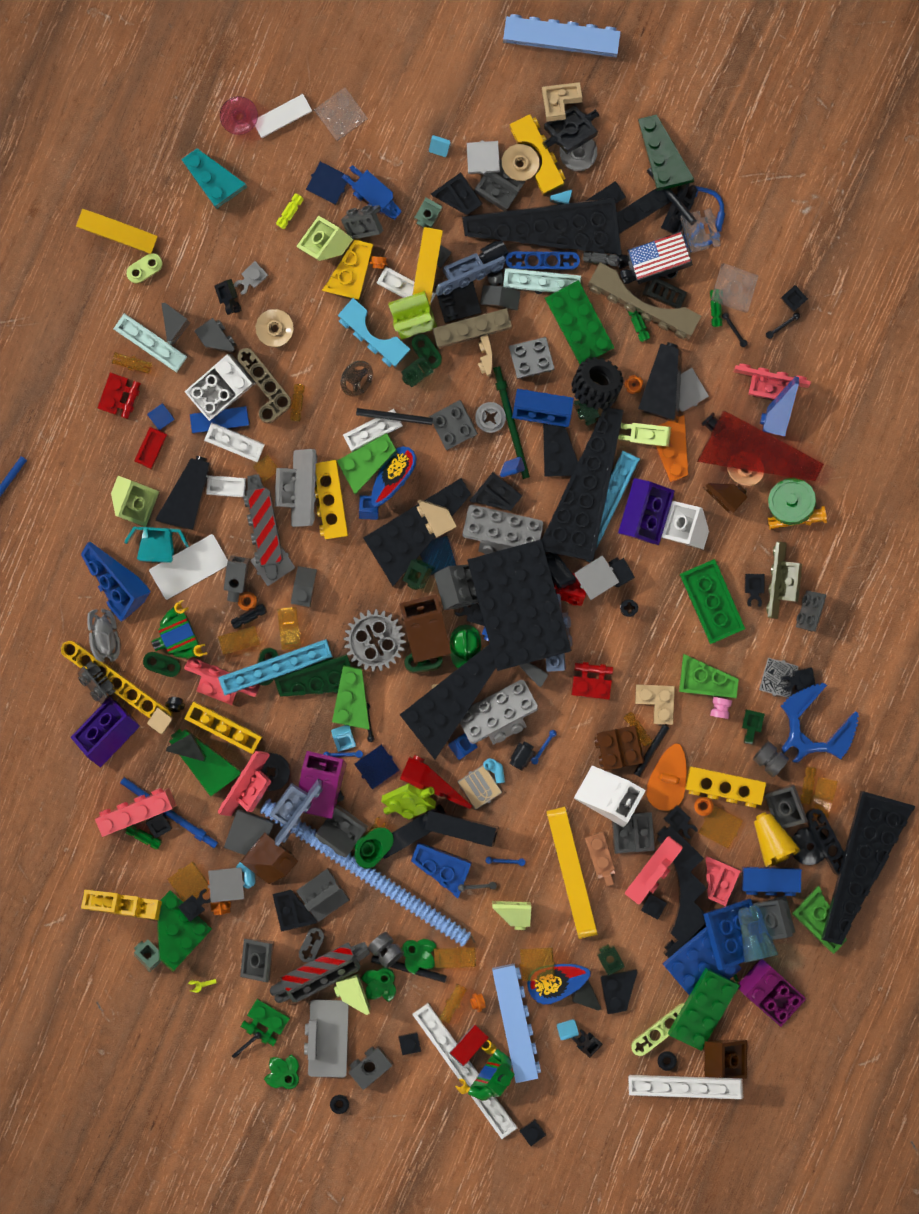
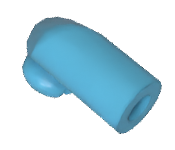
[483,758,505,783]
[236,862,256,889]

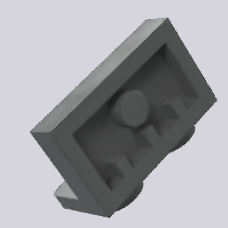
[341,205,384,239]

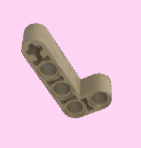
[238,348,292,424]

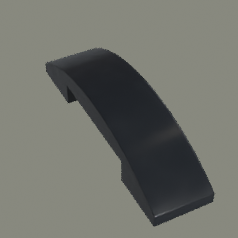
[383,804,446,859]

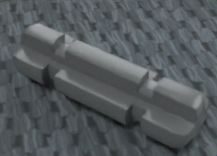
[583,251,619,266]

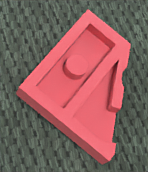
[706,856,741,906]

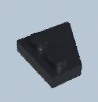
[431,172,483,215]
[470,471,523,511]
[272,889,317,932]
[600,969,637,1014]

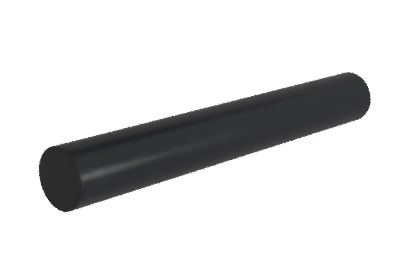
[634,724,669,777]

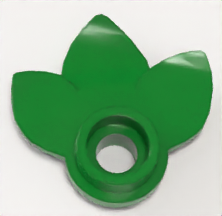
[402,939,437,974]
[361,968,396,1002]
[264,1055,299,1089]

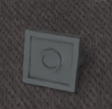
[296,868,350,922]
[753,895,795,941]

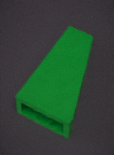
[169,729,242,797]

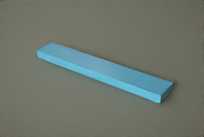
[584,451,640,562]
[218,639,333,696]

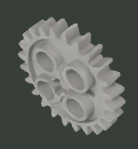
[344,609,406,671]

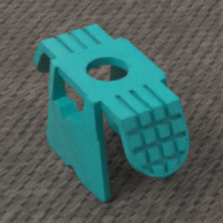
[124,526,189,562]

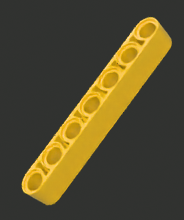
[61,641,173,718]
[546,806,598,939]

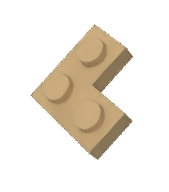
[542,82,582,122]
[635,684,675,725]

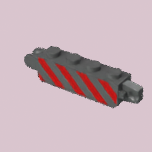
[243,474,283,580]
[270,942,370,1003]

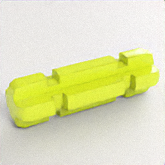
[276,194,303,229]

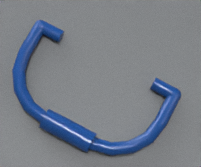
[684,186,725,247]

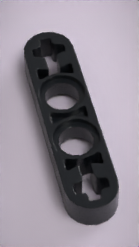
[806,809,844,875]

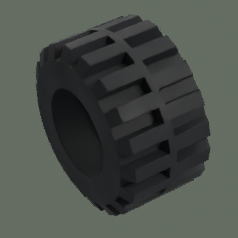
[571,357,624,410]

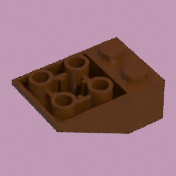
[399,594,451,663]

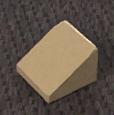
[147,708,174,734]

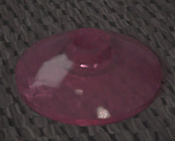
[220,96,258,135]

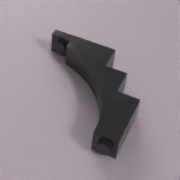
[656,825,707,958]

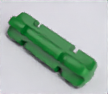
[710,289,723,327]
[628,311,650,342]
[125,825,162,850]

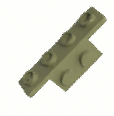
[766,541,802,619]

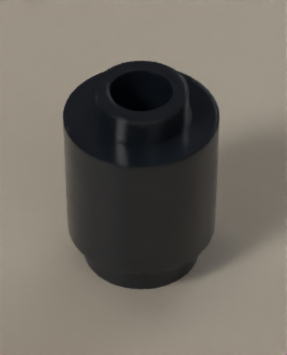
[479,240,508,264]
[509,741,535,771]

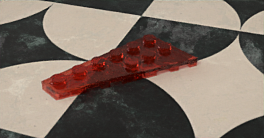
[697,411,824,481]

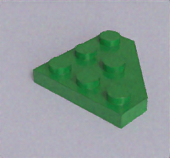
[157,891,212,972]

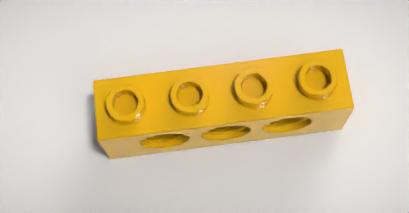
[315,460,348,540]
[184,701,263,754]
[685,766,766,808]

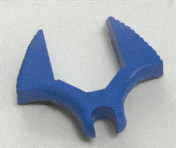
[780,683,859,763]

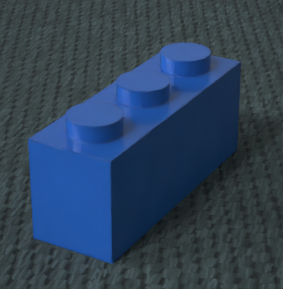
[512,389,574,427]
[742,867,802,896]

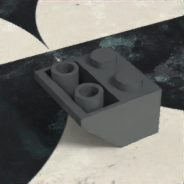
[434,565,479,610]

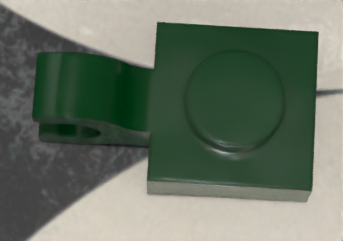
[741,709,765,744]

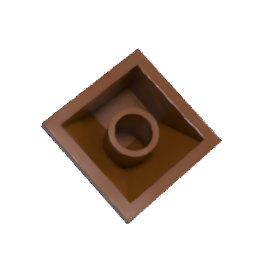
[703,483,748,514]
[240,832,298,884]

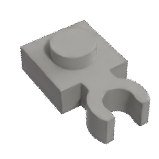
[234,261,268,295]

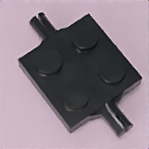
[542,105,599,154]

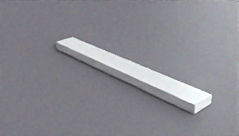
[412,1003,517,1139]

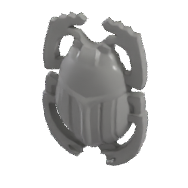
[87,609,120,662]

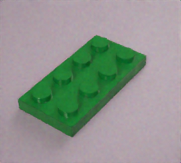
[544,280,614,365]
[679,559,745,644]
[668,968,740,1051]

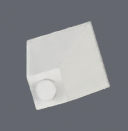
[662,501,709,550]

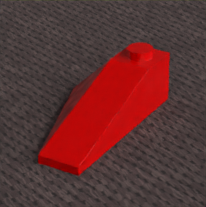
[400,755,472,809]

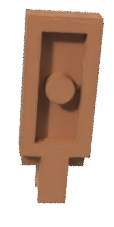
[585,832,615,887]

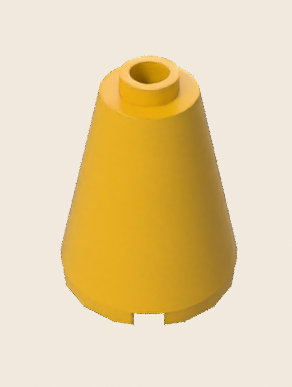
[754,812,800,868]

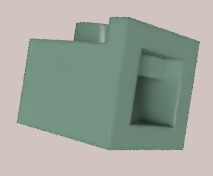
[414,197,442,228]
[134,940,161,972]

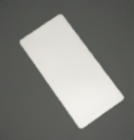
[149,534,228,600]

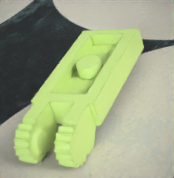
[618,423,671,447]

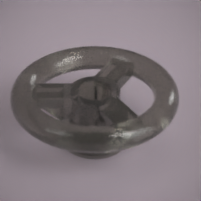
[340,361,373,397]

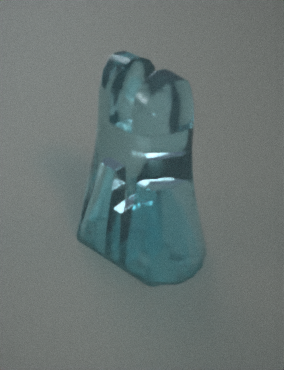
[738,905,779,963]

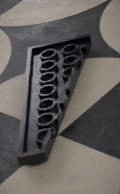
[462,197,622,255]
[542,407,624,561]
[821,791,915,945]

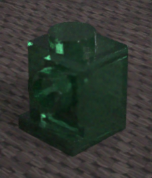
[401,357,434,388]
[573,400,600,426]
[403,559,435,590]
[597,944,625,976]

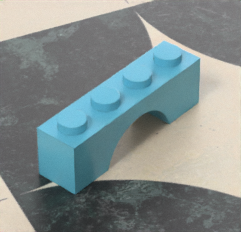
[338,298,411,368]

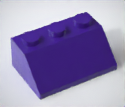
[618,478,675,545]
[71,696,140,768]

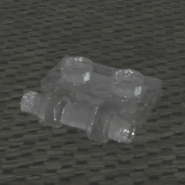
[680,208,721,253]

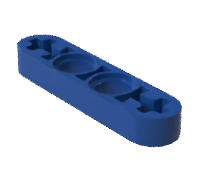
[505,251,580,270]

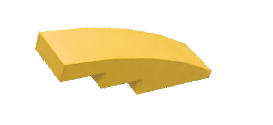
[76,209,157,254]
[412,227,443,304]
[81,890,162,920]

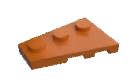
[655,415,688,482]

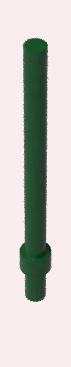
[493,366,530,479]

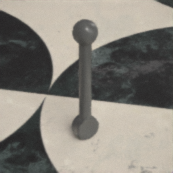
[458,882,497,892]

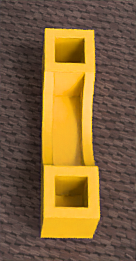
[509,114,566,195]

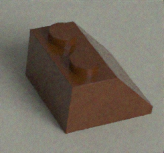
[704,1040,747,1079]

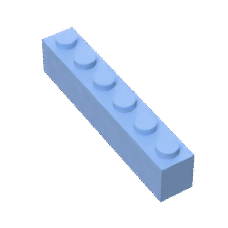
[503,14,621,57]
[492,963,541,1083]

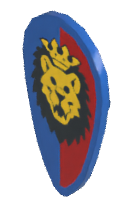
[371,446,417,507]
[527,964,591,1004]

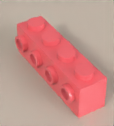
[95,788,177,837]

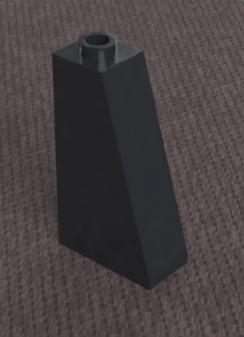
[638,342,682,423]
[156,456,211,530]
[422,810,499,847]

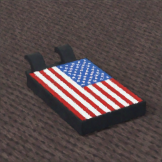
[617,231,693,284]

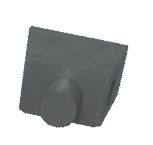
[224,555,250,602]

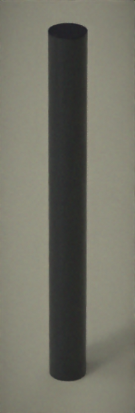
[647,168,697,225]
[356,408,433,425]
[371,955,447,983]

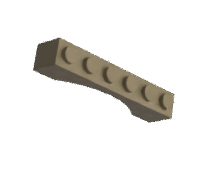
[588,263,701,340]

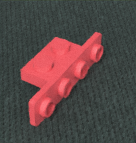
[733,364,811,400]
[184,658,260,705]
[218,751,272,816]
[625,836,683,904]

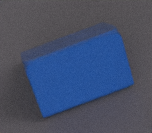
[147,403,175,431]
[500,457,525,477]
[359,495,379,520]
[448,733,478,760]

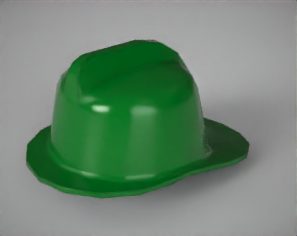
[450,624,481,668]
[355,827,394,868]

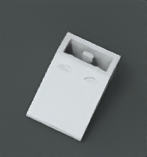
[184,354,256,421]
[574,766,646,827]

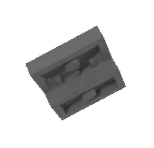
[474,159,526,211]
[224,809,274,855]
[612,812,655,854]

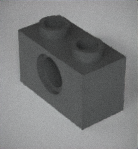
[348,1045,393,1090]

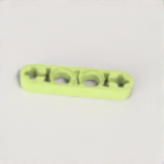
[631,1003,685,1056]

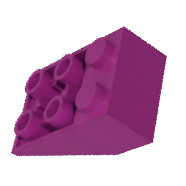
[299,751,347,819]
[738,958,807,1027]

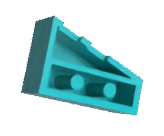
[181,148,247,209]

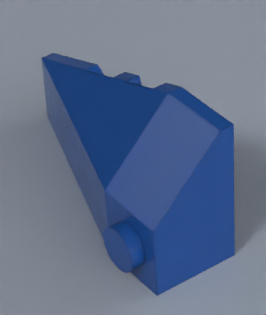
[81,542,151,622]

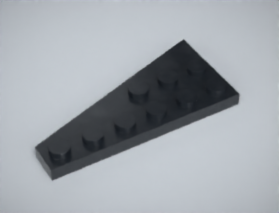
[363,478,471,586]
[400,644,496,760]

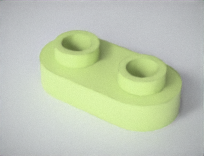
[126,253,163,284]

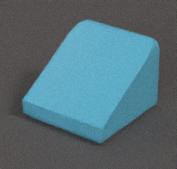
[429,135,451,157]
[550,190,572,204]
[331,725,356,752]
[557,1019,579,1040]

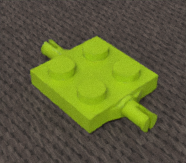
[381,783,436,820]

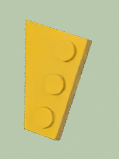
[322,239,373,300]

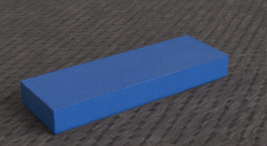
[190,406,250,433]

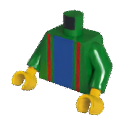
[151,600,207,659]
[455,1040,515,1101]

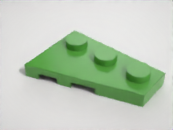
[337,433,397,495]
[679,654,739,698]
[332,665,370,730]
[791,886,847,954]

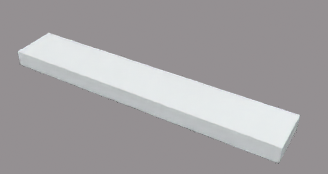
[628,1075,743,1099]

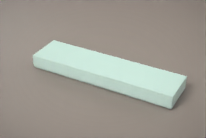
[503,268,581,293]
[114,313,187,373]

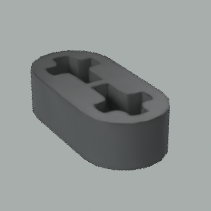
[299,927,324,963]

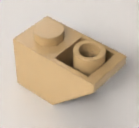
[416,500,457,537]

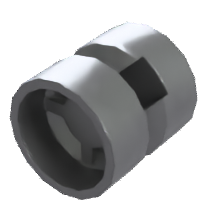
[753,741,789,777]
[368,932,404,968]

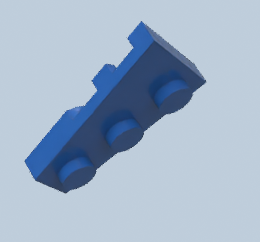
[411,842,472,898]

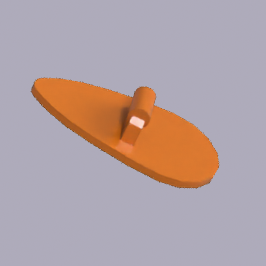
[646,743,687,811]

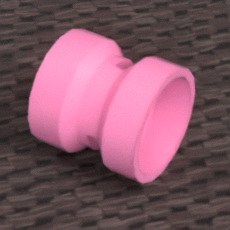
[710,697,732,719]

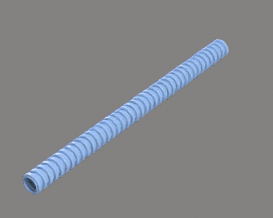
[260,799,471,947]

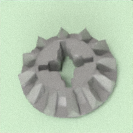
[475,402,506,433]

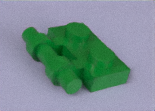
[240,998,290,1046]

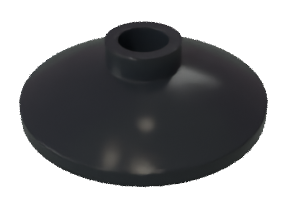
[792,827,827,865]

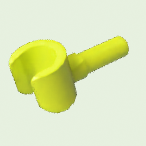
[188,979,216,993]

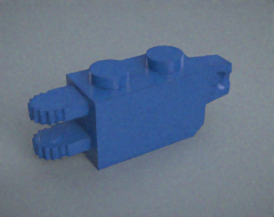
[342,165,402,220]

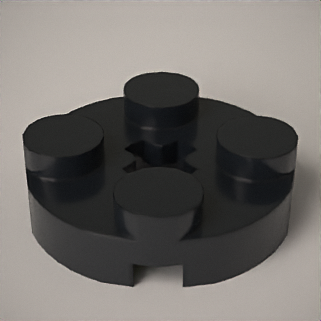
[261,752,291,791]

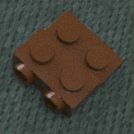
[594,725,645,771]

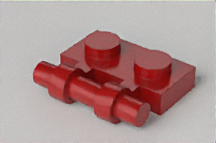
[97,372,141,419]
[571,662,613,700]

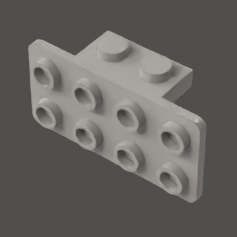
[275,449,317,527]
[462,505,543,554]
[460,680,538,745]
[304,999,349,1078]

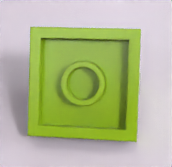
[388,291,437,340]

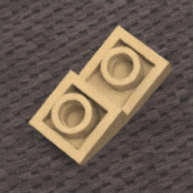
[478,334,492,377]

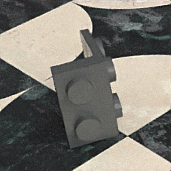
[315,804,368,858]

